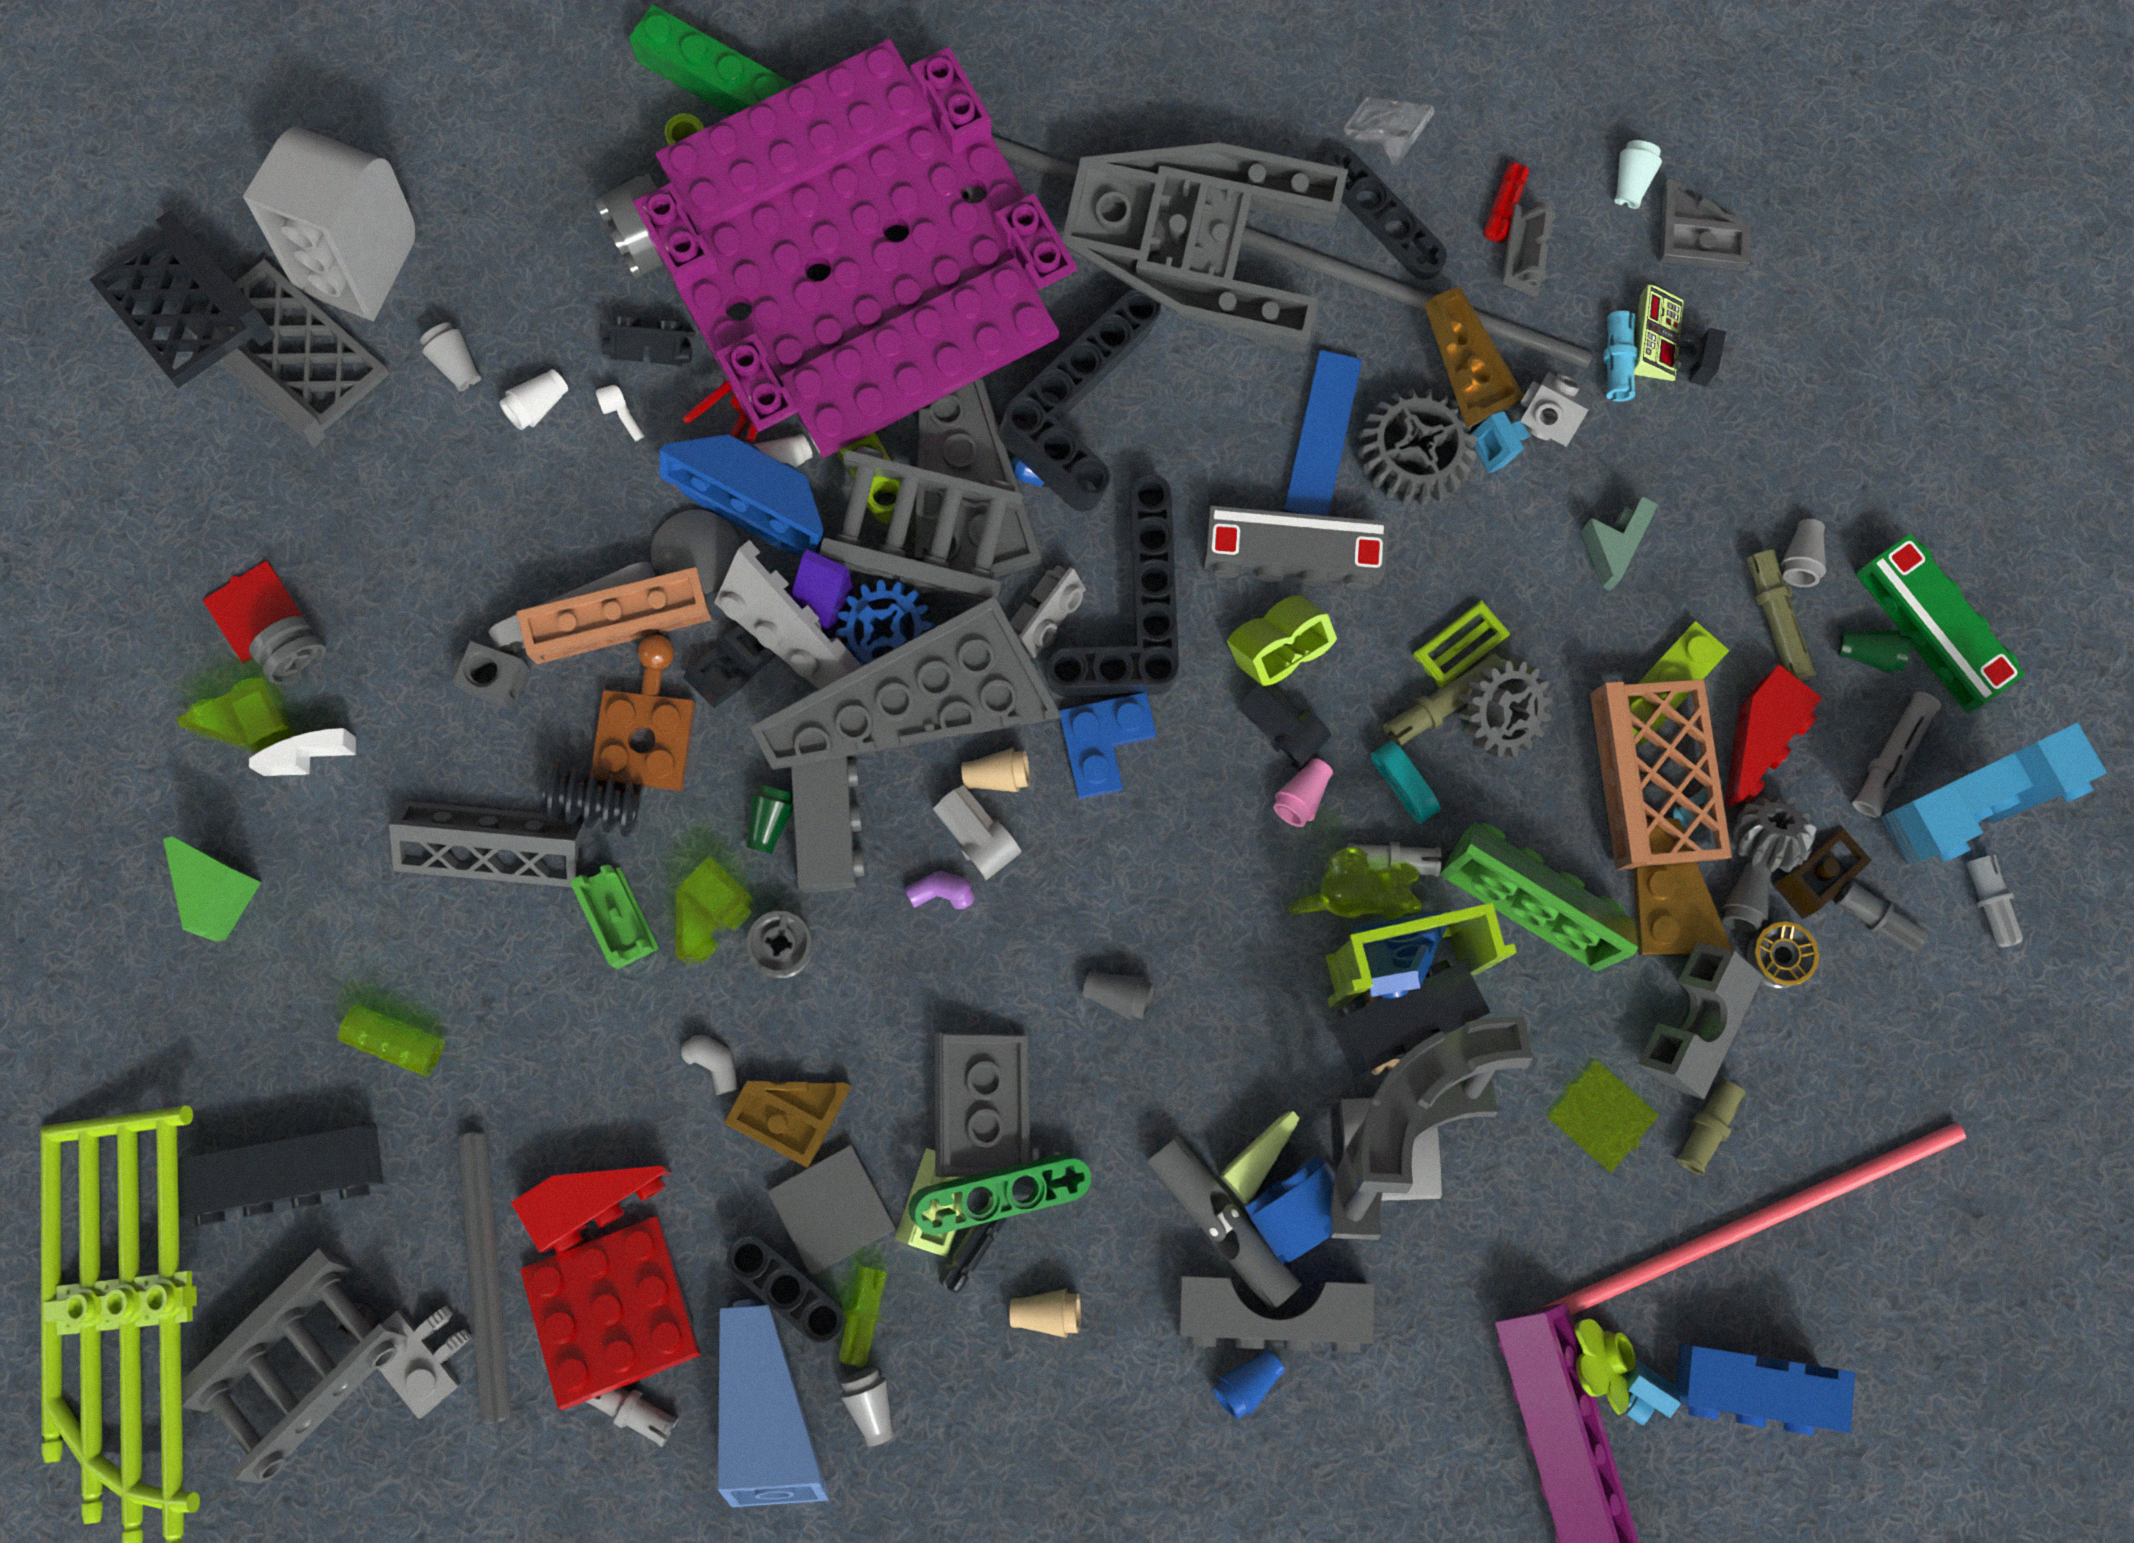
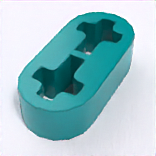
[1371,741,1440,824]

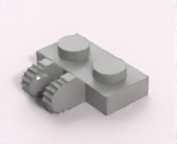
[379,1306,472,1419]

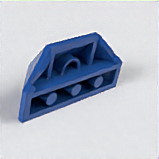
[659,434,823,556]

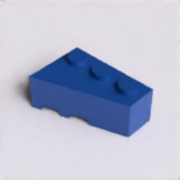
[1676,1343,1855,1435]

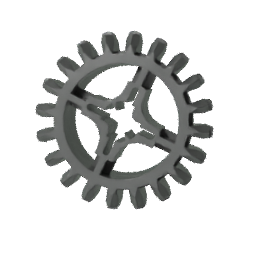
[1358,388,1477,507]

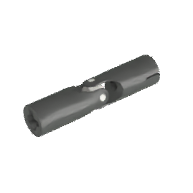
[1146,1135,1302,1312]

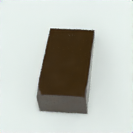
[1772,826,1872,919]

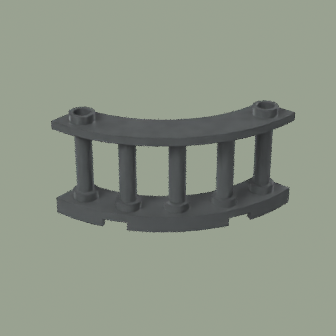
[1329,1017,1533,1240]

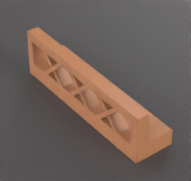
[516,567,712,664]

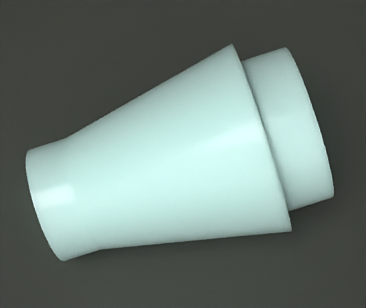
[1614,140,1662,209]

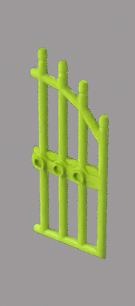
[40,1105,200,1543]

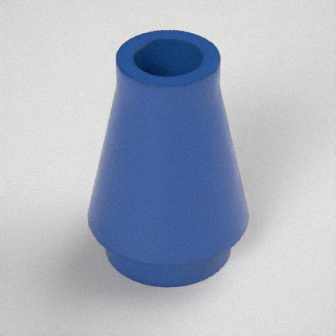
[1213,1349,1285,1420]

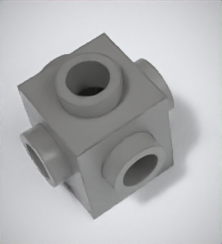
[1520,372,1594,447]

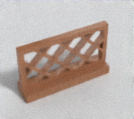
[1590,679,1732,870]

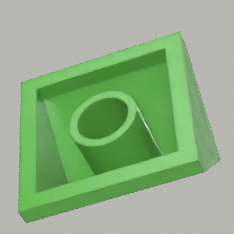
[163,836,261,942]

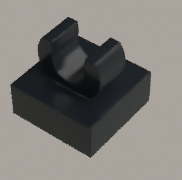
[1672,327,1726,386]

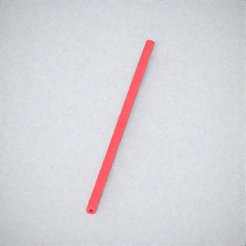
[1540,1122,1966,1315]

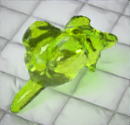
[1288,847,1422,920]

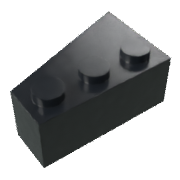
[1330,959,1491,1077]

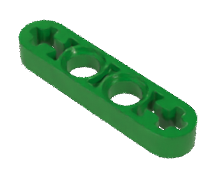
[909,1154,1091,1235]

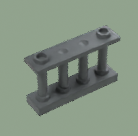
[819,447,1023,602]
[182,1248,408,1484]

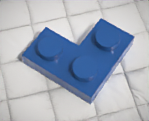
[1059,692,1157,799]

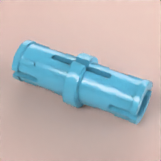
[1603,311,1638,402]

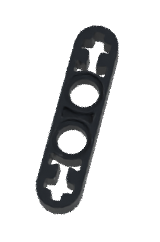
[1322,147,1447,280]

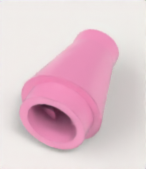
[1273,758,1333,827]

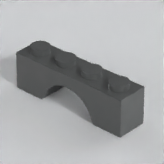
[1177,1275,1374,1353]

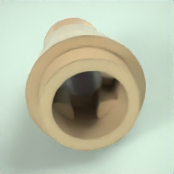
[962,747,1030,792]
[1009,1288,1081,1338]

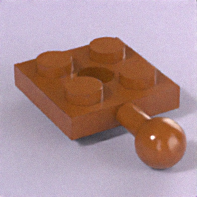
[591,635,696,791]

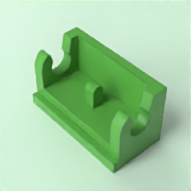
[569,865,659,970]

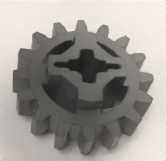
[1459,658,1553,757]

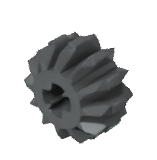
[1732,796,1817,873]

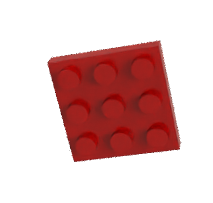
[520,1216,702,1410]

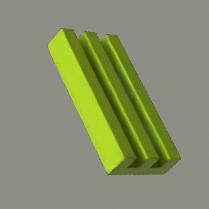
[1412,600,1510,688]

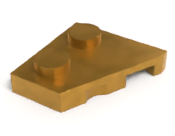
[724,1081,852,1168]

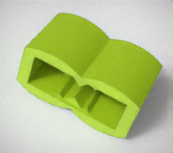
[1227,595,1337,686]

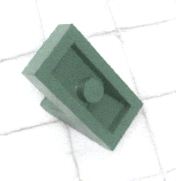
[1581,497,1658,591]

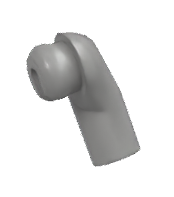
[681,1035,739,1095]

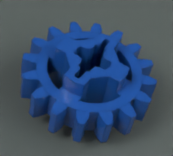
[836,580,936,666]

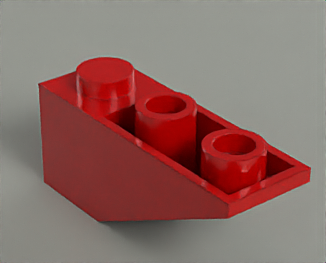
[1724,665,1823,808]
[511,1166,672,1255]

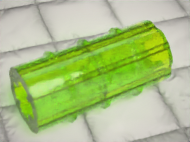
[338,1003,445,1078]

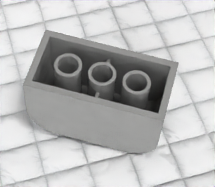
[243,126,415,321]

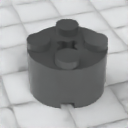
[593,173,663,279]

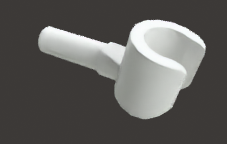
[596,385,645,442]

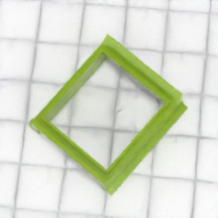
[1325,903,1517,1008]

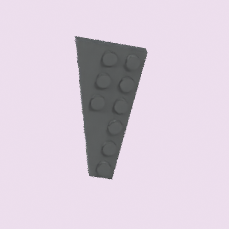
[913,377,1041,600]
[749,596,1061,770]

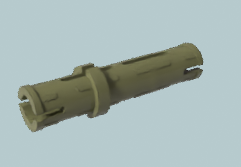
[1746,549,1817,681]
[1383,653,1501,748]

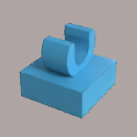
[1471,411,1530,474]
[1626,1359,1681,1425]

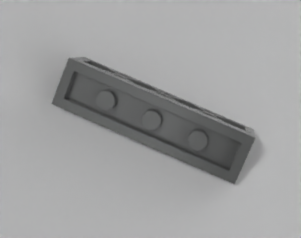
[389,801,586,887]

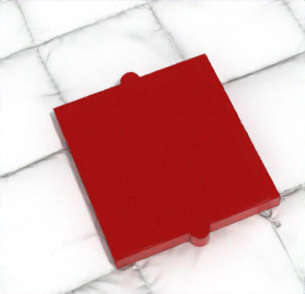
[202,560,305,664]

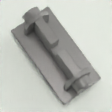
[1009,565,1086,659]

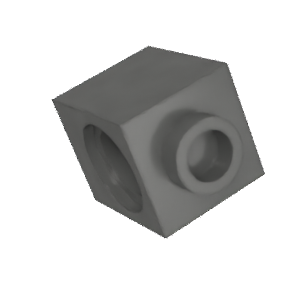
[452,641,530,710]

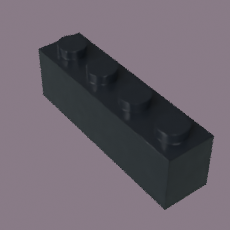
[178,1125,383,1226]

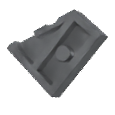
[1659,179,1751,271]

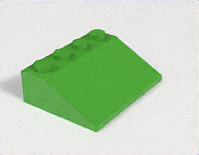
[1440,822,1639,972]

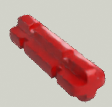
[1483,162,1529,243]

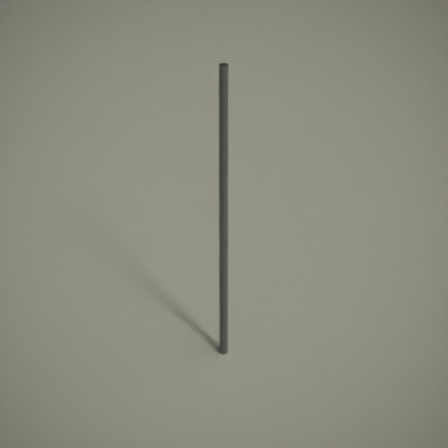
[991,135,1593,369]

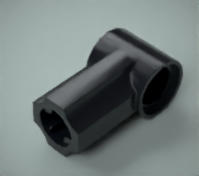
[1238,683,1331,769]

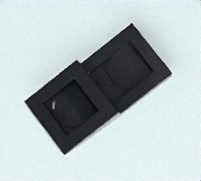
[683,624,777,709]

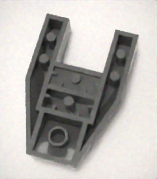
[1062,142,1348,353]

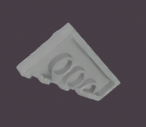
[714,540,863,690]

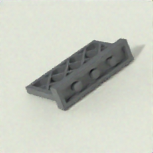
[185,259,389,449]

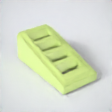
[1220,1111,1299,1203]

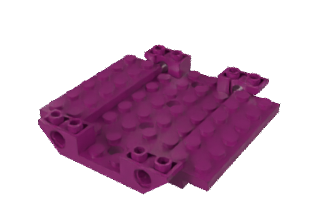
[632,39,1077,459]

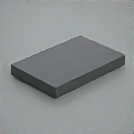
[935,1032,1030,1177]

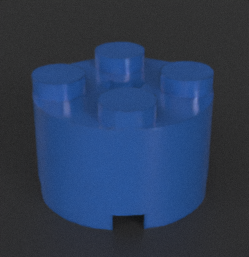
[1245,1154,1335,1264]

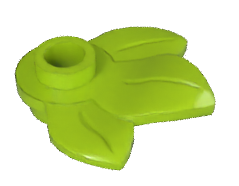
[1575,1319,1636,1415]

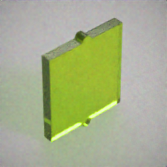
[1547,1060,1659,1173]

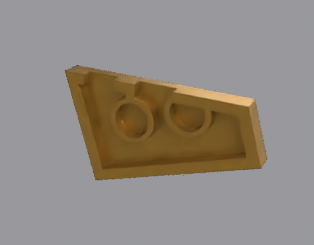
[1424,286,1524,428]
[1633,818,1732,955]

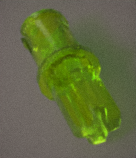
[839,1266,889,1367]

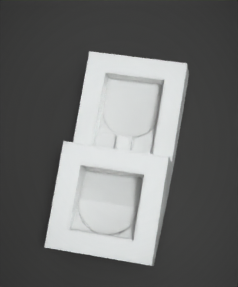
[249,728,356,776]

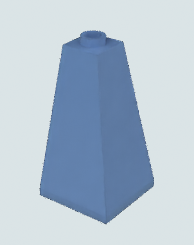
[718,1300,829,1507]

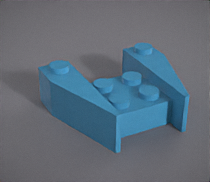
[1881,722,2107,865]

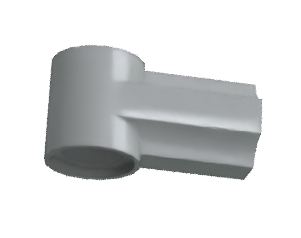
[933,785,1022,881]

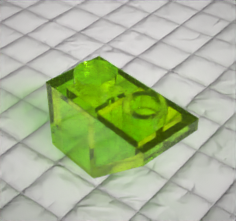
[176,677,297,754]
[675,857,754,967]

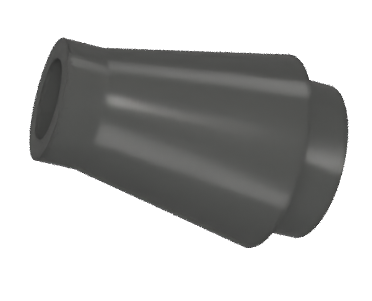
[1721,862,1771,934]
[1083,970,1154,1021]

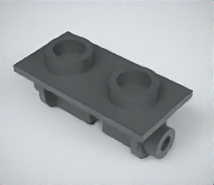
[1502,201,1556,298]

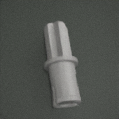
[1966,855,2023,947]

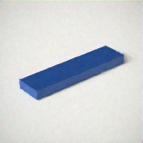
[1283,350,1362,516]

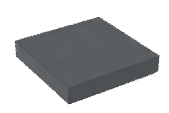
[767,1145,896,1277]

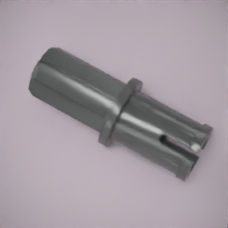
[1835,880,1928,951]

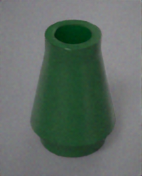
[1838,630,1911,674]
[746,784,794,854]

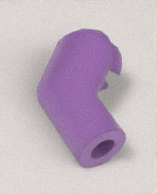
[904,871,974,910]

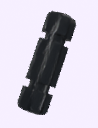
[939,1217,1007,1293]

